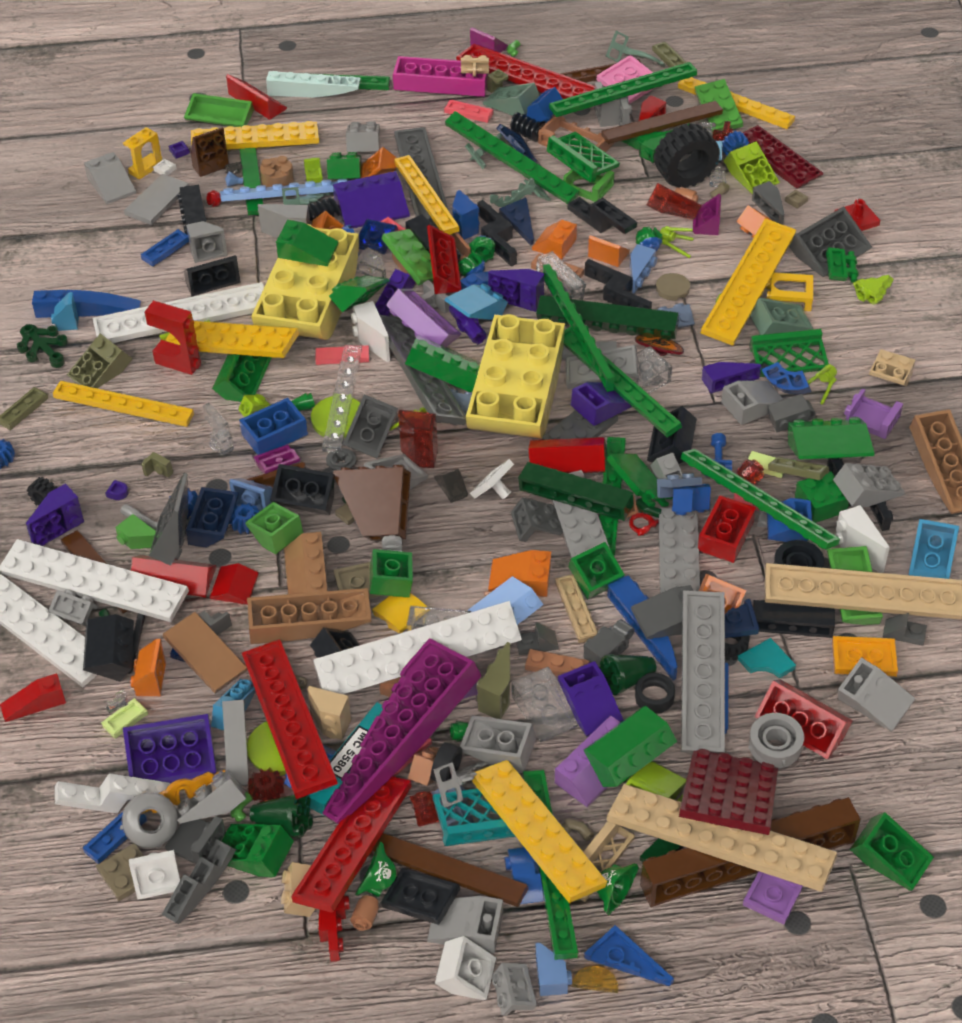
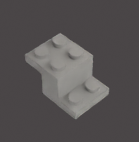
[594,82,632,127]

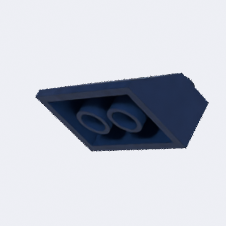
[186,487,239,548]

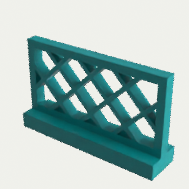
[433,789,516,846]

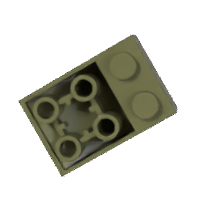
[67,333,133,388]
[476,642,510,719]

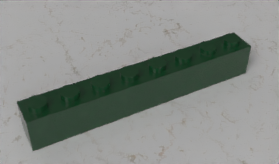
[536,295,679,340]

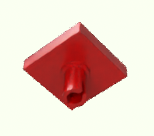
[834,199,881,231]

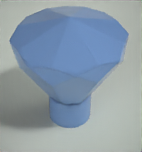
[225,171,243,187]

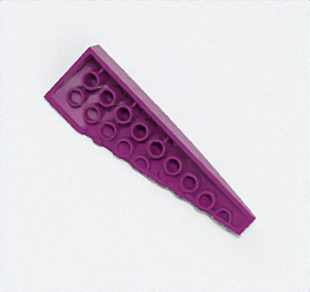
[322,638,482,824]

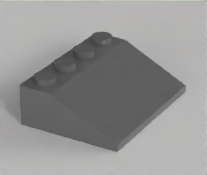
[789,206,872,277]
[149,472,189,566]

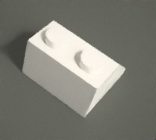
[435,936,496,1000]

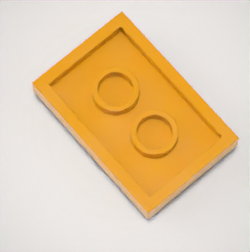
[832,636,898,677]

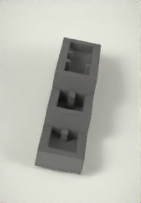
[162,839,236,924]

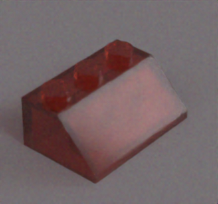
[398,410,438,468]

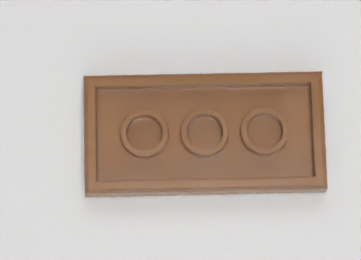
[163,612,247,693]

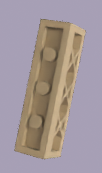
[580,821,635,902]

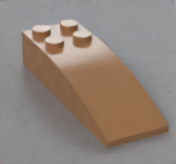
[909,409,962,514]
[247,588,372,644]

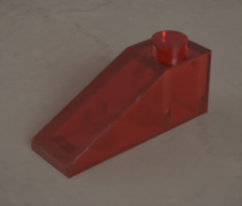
[646,183,702,220]

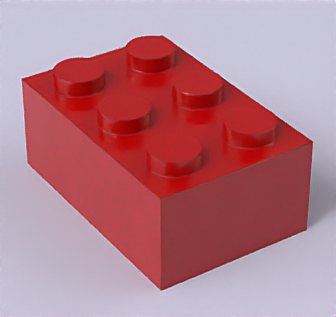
[698,495,756,563]

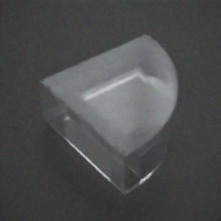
[106,689,128,713]

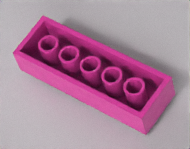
[393,56,488,97]

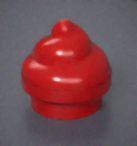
[206,190,222,207]

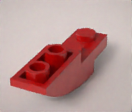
[319,889,350,962]

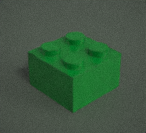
[795,471,849,523]
[568,542,625,600]
[370,549,413,597]

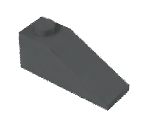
[752,181,785,225]

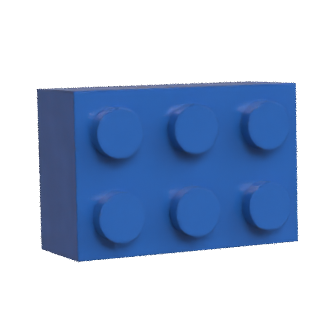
[239,398,308,455]

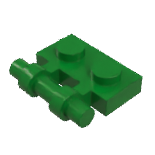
[826,247,859,283]

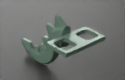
[605,31,665,67]
[465,133,503,169]
[490,178,551,207]
[282,187,334,205]

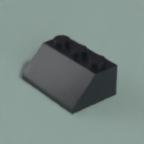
[184,255,241,296]
[647,406,697,464]
[270,464,335,515]
[83,614,134,682]
[310,627,360,658]

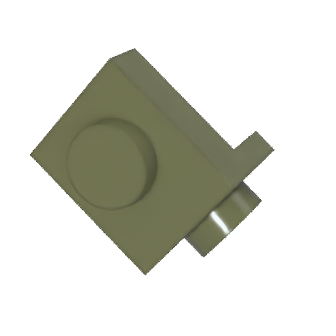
[487,69,508,93]

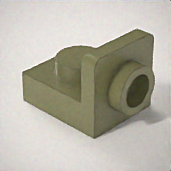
[141,452,173,478]

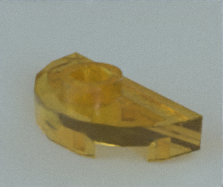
[572,965,618,993]

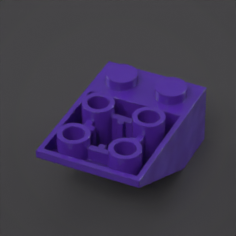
[488,269,544,312]
[570,382,632,426]
[26,483,84,546]
[557,661,624,737]

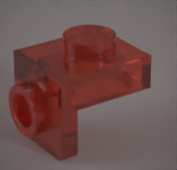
[712,121,733,141]
[409,791,439,827]

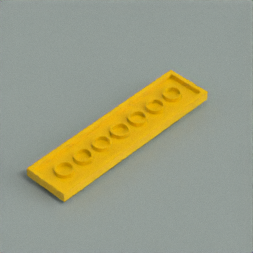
[191,121,319,150]
[165,321,300,358]
[471,760,607,903]

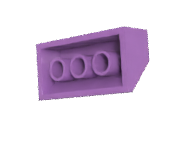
[386,289,461,347]
[555,716,621,807]

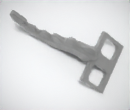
[433,761,489,807]

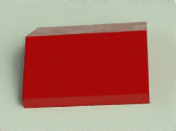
[210,563,259,605]

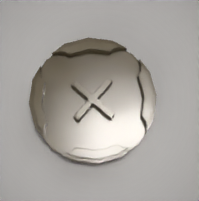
[656,273,690,301]

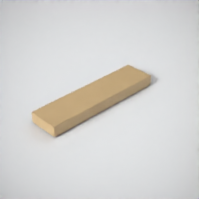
[555,574,598,643]

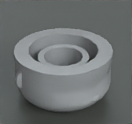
[748,713,804,769]
[120,792,178,848]

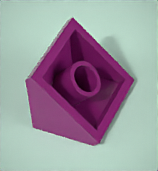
[470,27,508,53]
[693,194,721,235]

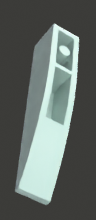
[266,71,360,98]

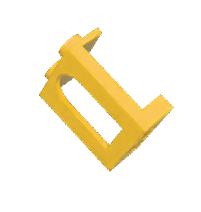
[123,127,162,180]
[766,272,813,311]

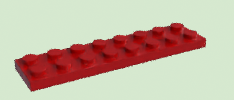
[291,777,412,913]

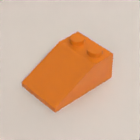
[488,550,551,597]

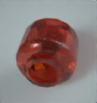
[736,459,765,486]

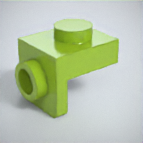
[304,158,323,183]
[238,394,270,417]

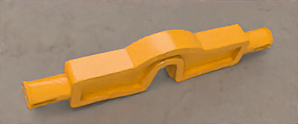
[142,770,225,814]

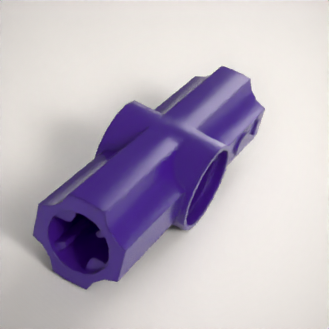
[449,305,486,345]

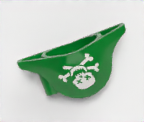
[355,842,396,897]
[597,863,639,915]

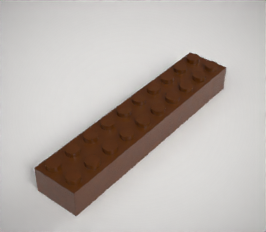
[640,797,861,907]

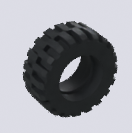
[654,123,720,188]

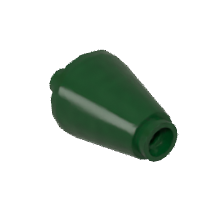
[598,654,657,695]
[249,795,313,838]

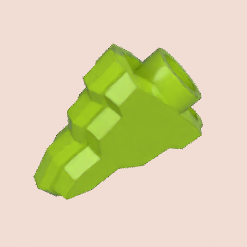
[853,275,894,305]

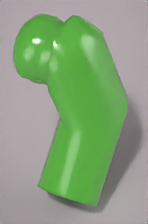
[507,40,520,57]
[230,792,253,822]

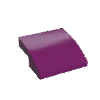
[253,444,300,474]

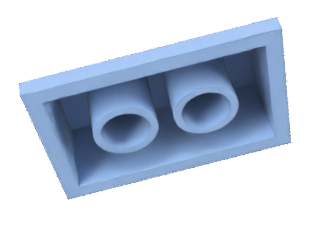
[468,576,544,625]

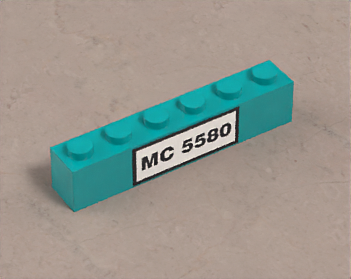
[309,702,383,816]

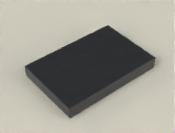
[380,868,460,925]

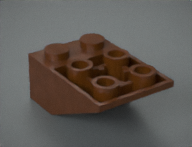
[190,127,229,177]

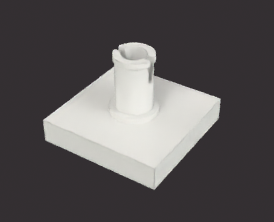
[470,459,514,500]
[129,850,180,900]

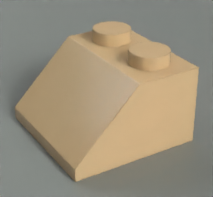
[307,686,351,740]

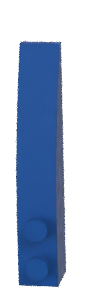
[32,290,141,318]
[607,575,678,681]

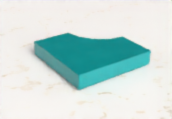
[738,638,796,678]

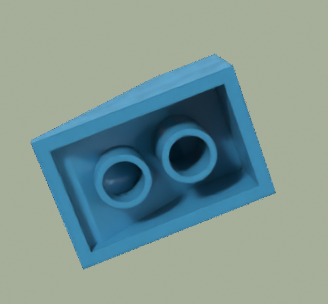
[444,283,508,320]
[909,519,959,579]

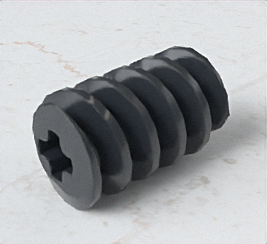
[510,112,545,142]
[308,197,340,221]

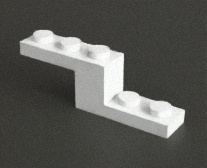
[55,773,170,814]

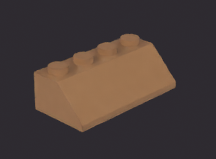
[284,532,328,594]

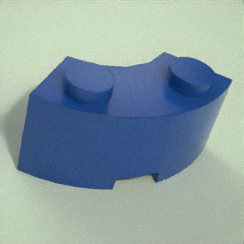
[762,362,812,395]
[672,484,711,515]
[504,847,544,905]

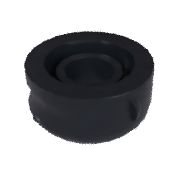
[773,540,825,568]

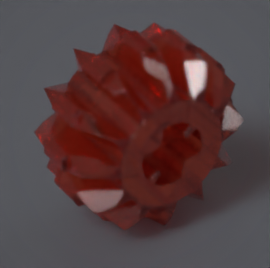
[248,767,284,802]

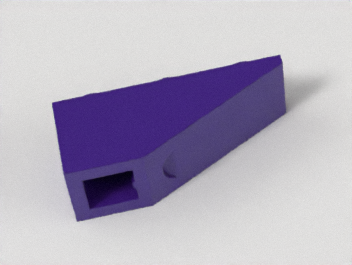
[375,269,416,316]

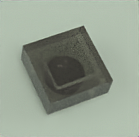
[224,162,243,174]

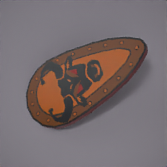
[635,335,684,357]

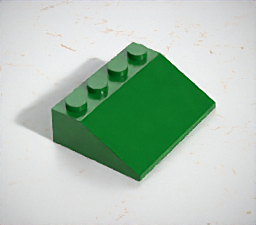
[405,335,481,393]
[788,417,875,459]

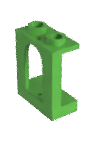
[563,169,614,202]

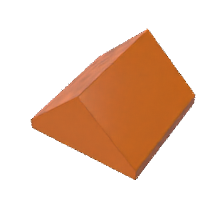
[588,235,630,267]

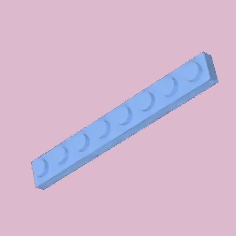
[220,179,350,201]

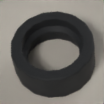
[635,673,675,714]
[431,742,463,782]

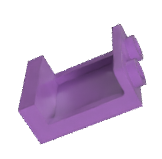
[844,388,903,439]

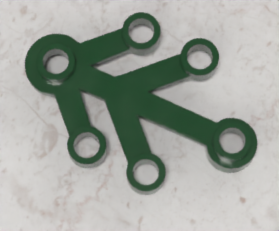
[17,324,68,368]

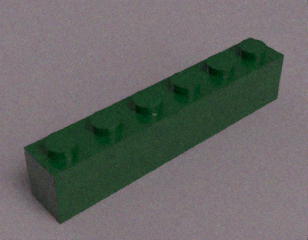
[518,462,634,521]

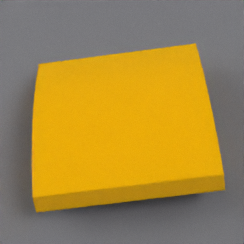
[372,593,430,633]

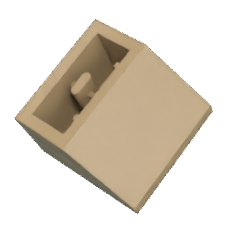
[869,349,915,387]

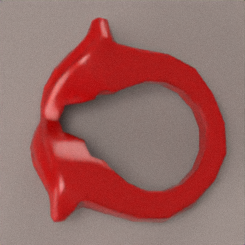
[629,512,659,536]

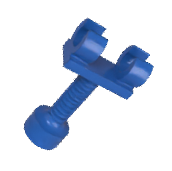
[705,433,732,476]

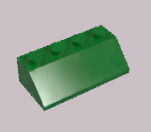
[329,275,390,313]
[212,354,272,402]
[583,706,677,787]

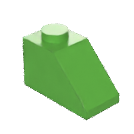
[115,514,155,549]

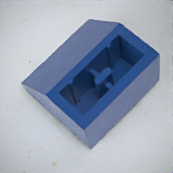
[527,87,563,122]
[452,190,480,240]
[767,498,812,542]

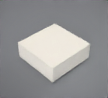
[153,159,177,176]

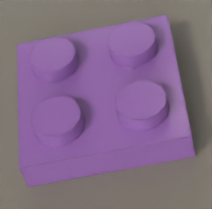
[743,871,803,925]

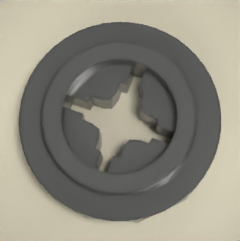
[326,448,356,470]

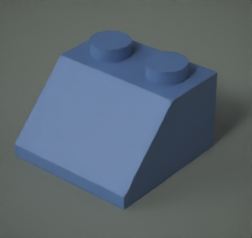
[229,478,273,511]

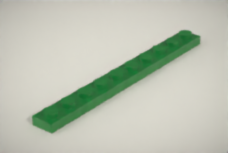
[549,62,697,117]
[445,111,579,204]
[543,264,616,392]
[563,327,682,438]
[681,448,840,550]
[523,770,578,960]

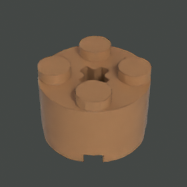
[260,156,294,187]

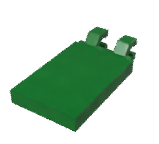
[606,454,673,507]

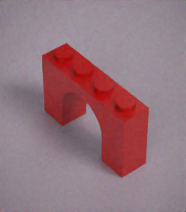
[144,300,201,375]

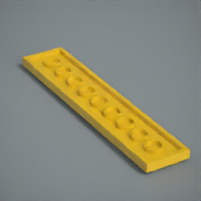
[700,219,796,346]

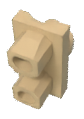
[461,55,489,77]

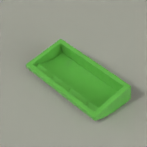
[184,93,254,127]
[827,546,883,625]

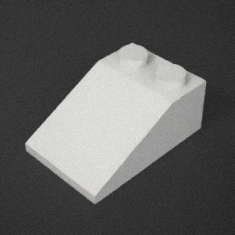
[351,301,390,362]
[834,505,890,573]

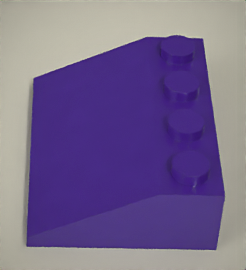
[333,171,410,229]
[123,714,217,784]

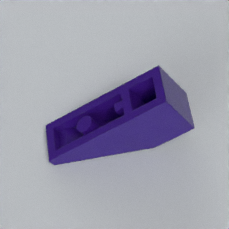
[701,362,761,394]

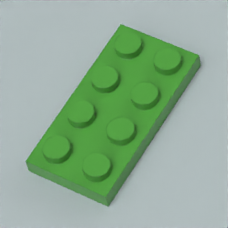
[695,79,743,134]
[381,229,433,285]

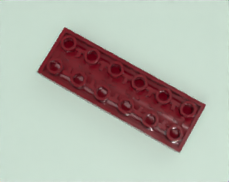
[743,125,823,188]

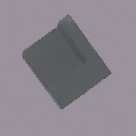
[198,610,232,635]

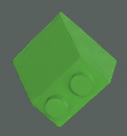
[245,502,304,554]

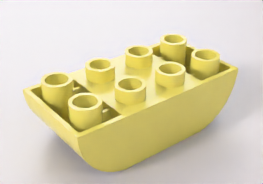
[251,224,359,340]
[466,314,565,439]

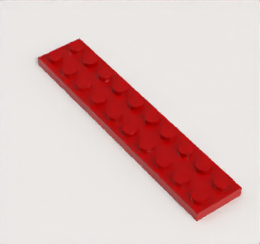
[456,44,595,99]
[242,639,338,799]

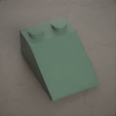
[483,83,540,116]
[750,298,813,335]

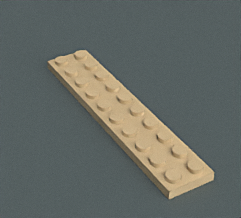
[765,563,962,620]
[607,784,837,892]

